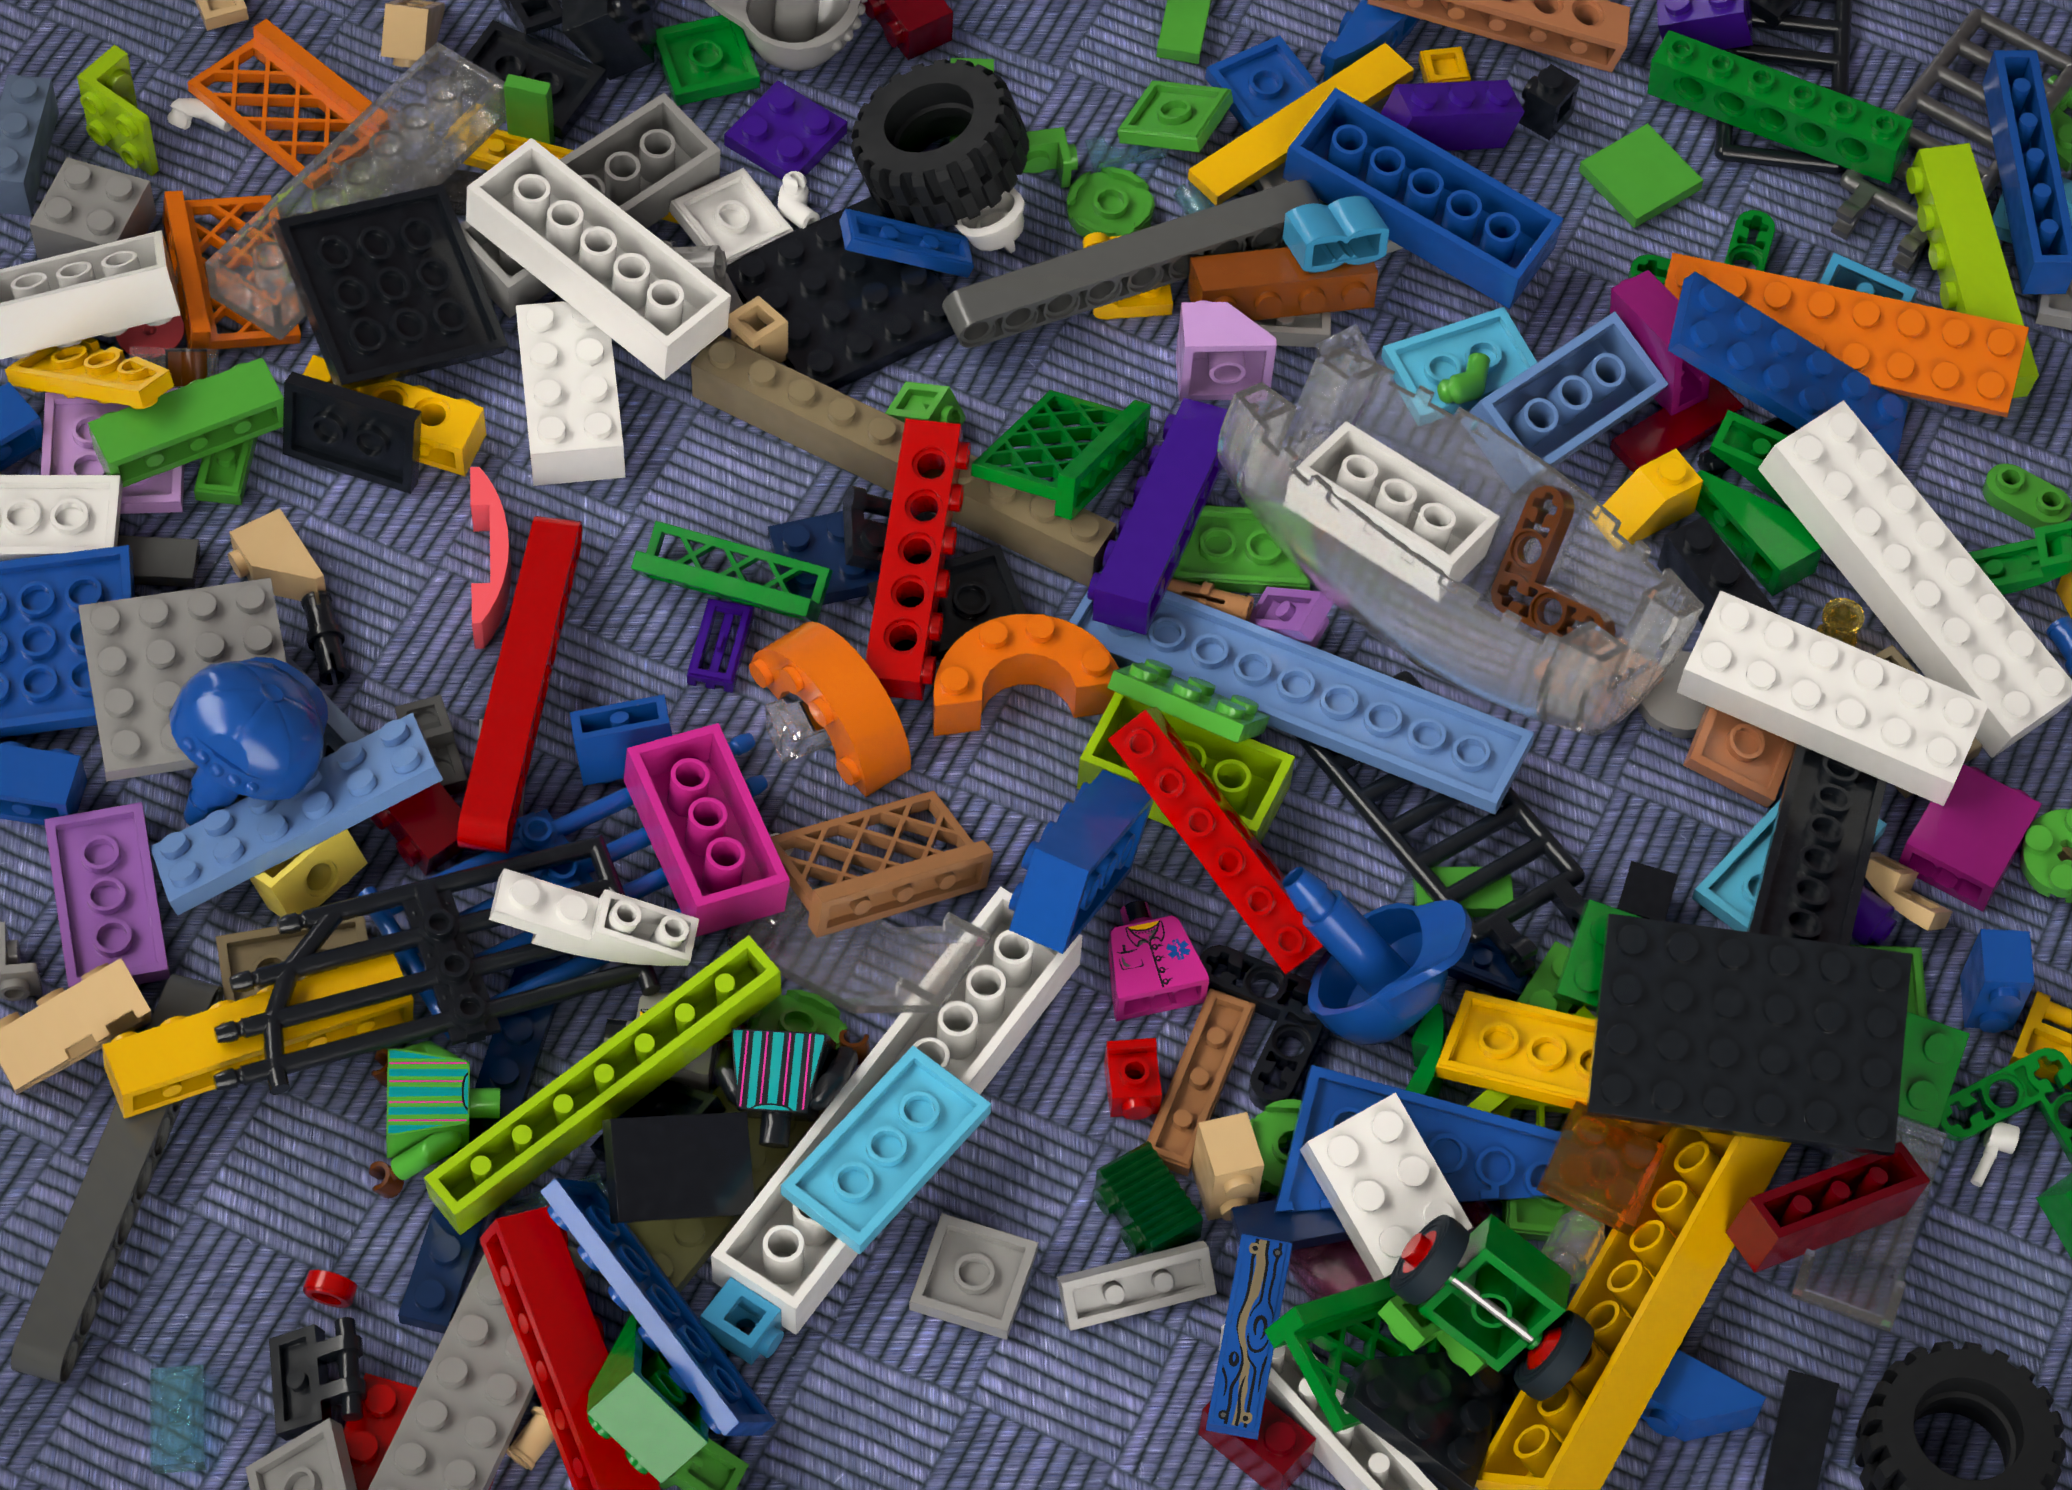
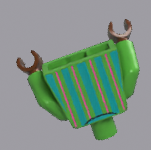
[369,1041,500,1199]

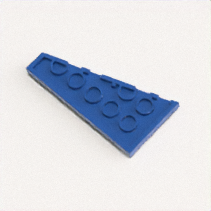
[1274,1065,1605,1213]

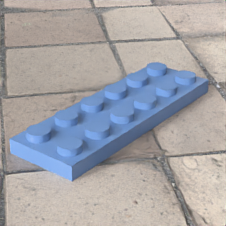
[150,712,444,916]

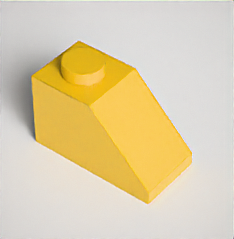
[1594,448,1703,551]

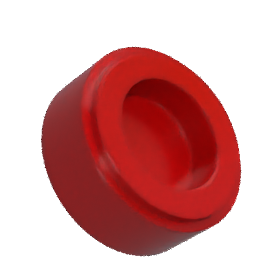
[303,1270,358,1308]

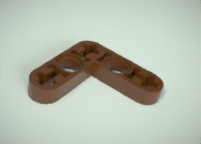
[1491,485,1616,652]

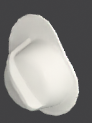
[954,187,1025,253]

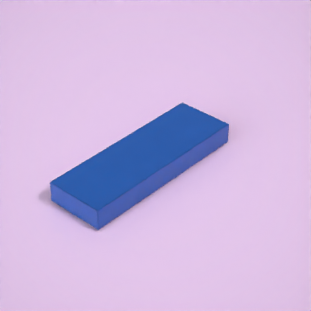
[839,209,974,278]

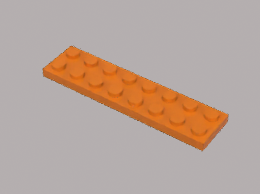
[1664,253,2029,418]

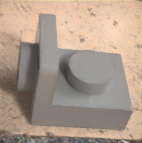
[0,921,42,1001]

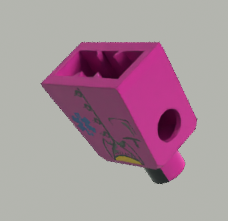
[1108,901,1209,1022]

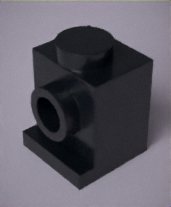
[1519,64,1580,141]

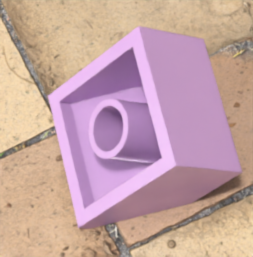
[1176,300,1277,401]

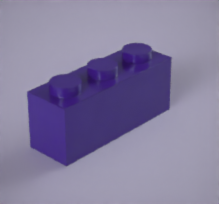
[1380,80,1524,151]

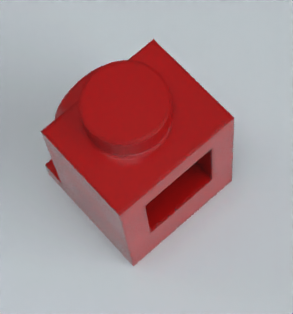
[1104,1038,1162,1120]

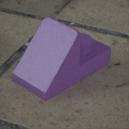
[1249,587,1334,647]

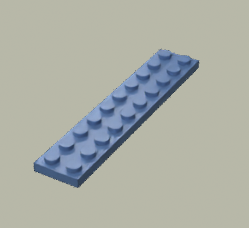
[1069,566,1534,814]

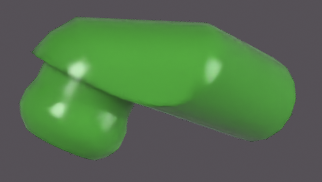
[1437,353,1490,404]

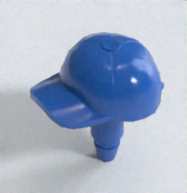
[169,657,328,826]
[1282,866,1472,1045]

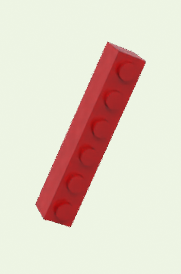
[479,1206,661,1490]

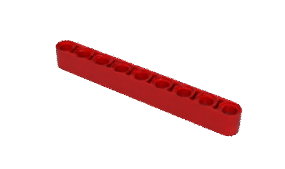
[457,516,583,853]

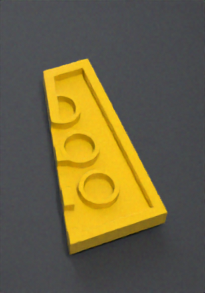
[5,337,174,409]

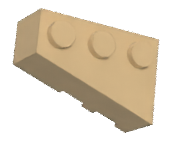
[0,958,151,1095]

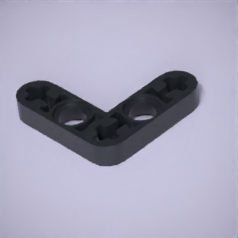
[1200,945,1326,1111]

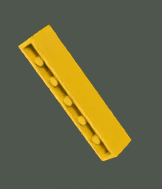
[102,954,414,1119]

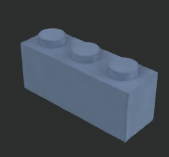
[0,74,59,216]

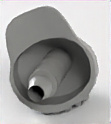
[704,0,867,72]

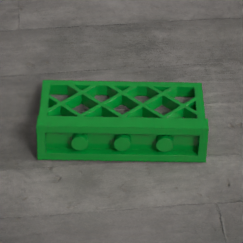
[971,390,1151,520]
[1264,1276,1446,1433]

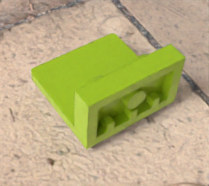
[77,44,159,176]

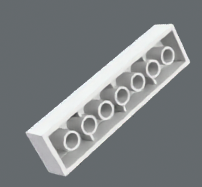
[1758,400,2072,758]

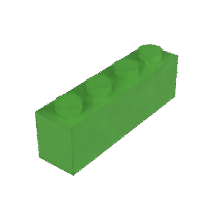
[88,357,284,487]

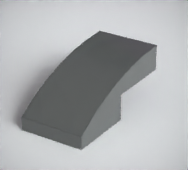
[395,695,468,795]

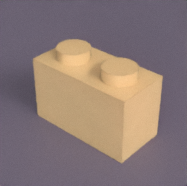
[1191,1112,1264,1221]

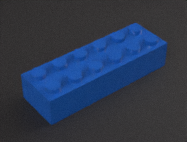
[1282,88,1564,309]

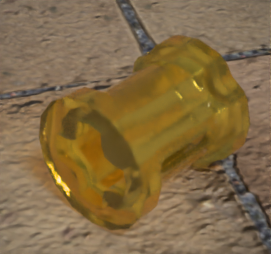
[1817,598,1865,647]

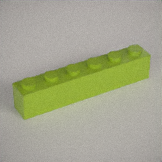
[1906,143,2039,398]

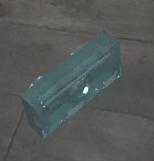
[150,1365,206,1474]

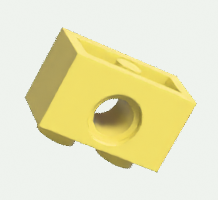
[250,829,368,917]

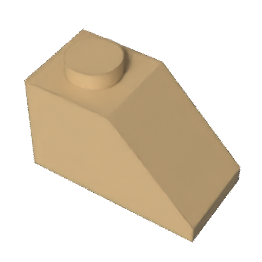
[381,0,445,68]
[228,508,326,605]

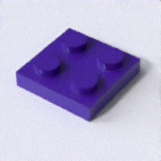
[724,80,847,180]

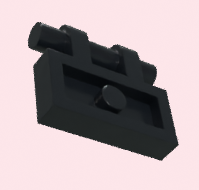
[269,1317,367,1441]

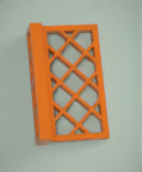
[187,19,388,188]
[162,190,301,360]

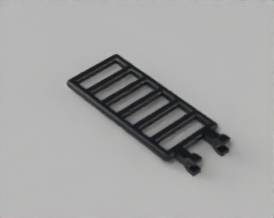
[1714,0,1852,174]
[1295,671,1588,979]

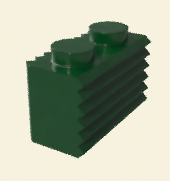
[1093,1141,1203,1256]

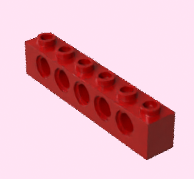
[865,418,971,701]
[1108,707,1324,975]

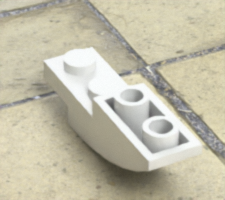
[489,868,699,966]

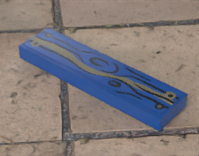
[1206,1234,1293,1440]

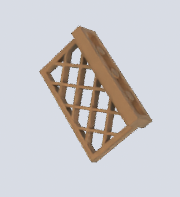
[771,790,993,938]

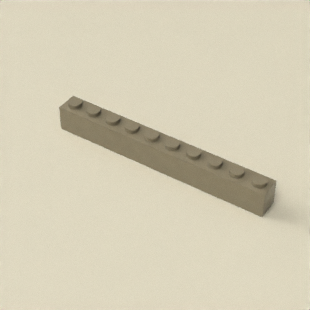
[691,335,1116,587]

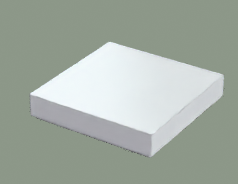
[669,167,794,265]

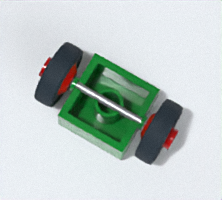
[1390,1213,1594,1401]

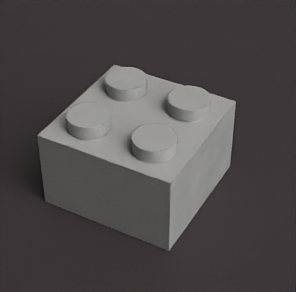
[29,157,157,259]

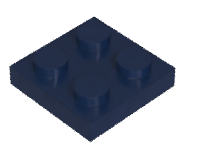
[768,511,879,605]

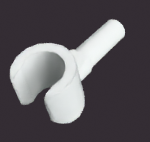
[1970,1122,2020,1187]

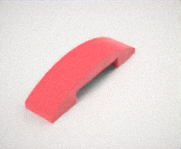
[470,467,512,649]

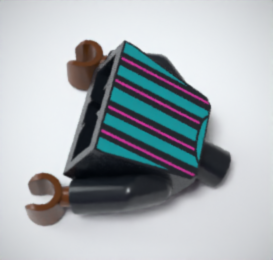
[714,1024,870,1148]

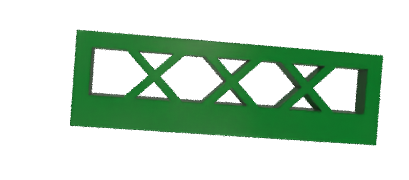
[631,521,833,622]

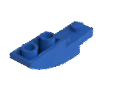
[1320,0,1420,82]

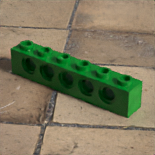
[1647,30,1913,184]

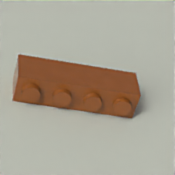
[1188,247,1378,321]

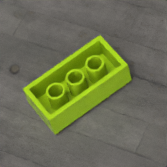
[1077,692,1295,844]

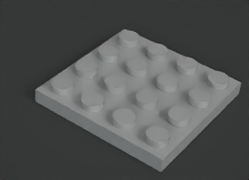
[78,578,287,782]

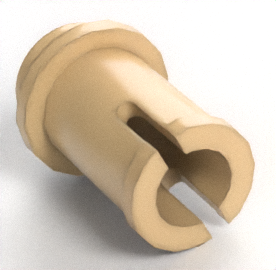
[506,1404,554,1471]

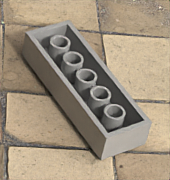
[460,93,721,318]

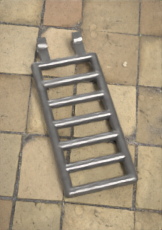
[1831,8,2072,274]

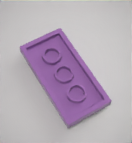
[44,802,170,988]

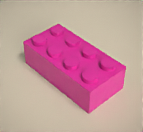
[624,723,790,937]

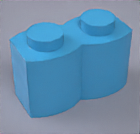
[1282,196,1389,273]

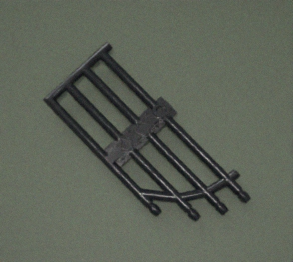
[213,835,661,1095]

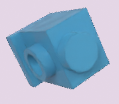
[700,1277,784,1365]

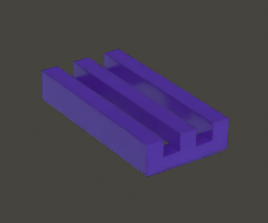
[687,598,754,693]

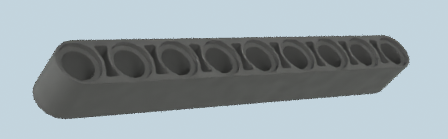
[942,179,1321,348]
[11,974,224,1384]

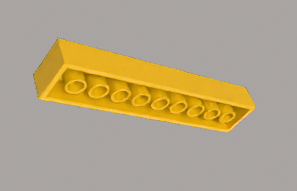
[1475,1127,1792,1490]

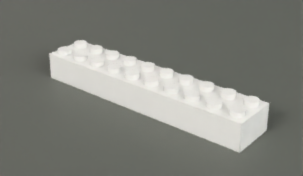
[711,886,1083,1335]

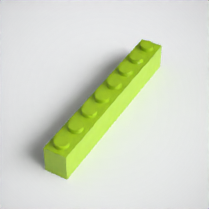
[424,935,782,1235]

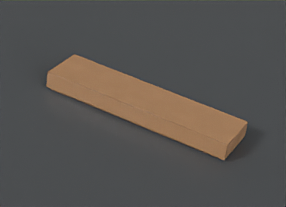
[1146,988,1256,1177]

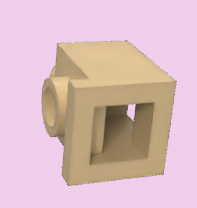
[728,296,788,363]

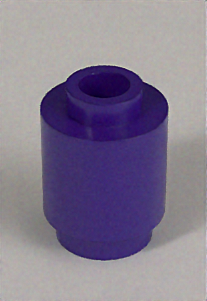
[1851,885,1897,946]

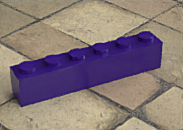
[1087,398,1236,635]

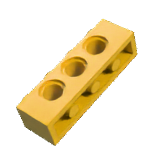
[302,355,486,476]

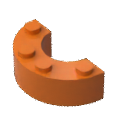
[932,614,1119,736]
[749,622,911,797]

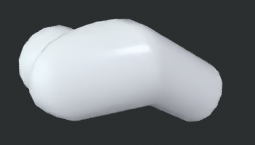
[167,98,233,132]
[778,171,820,229]

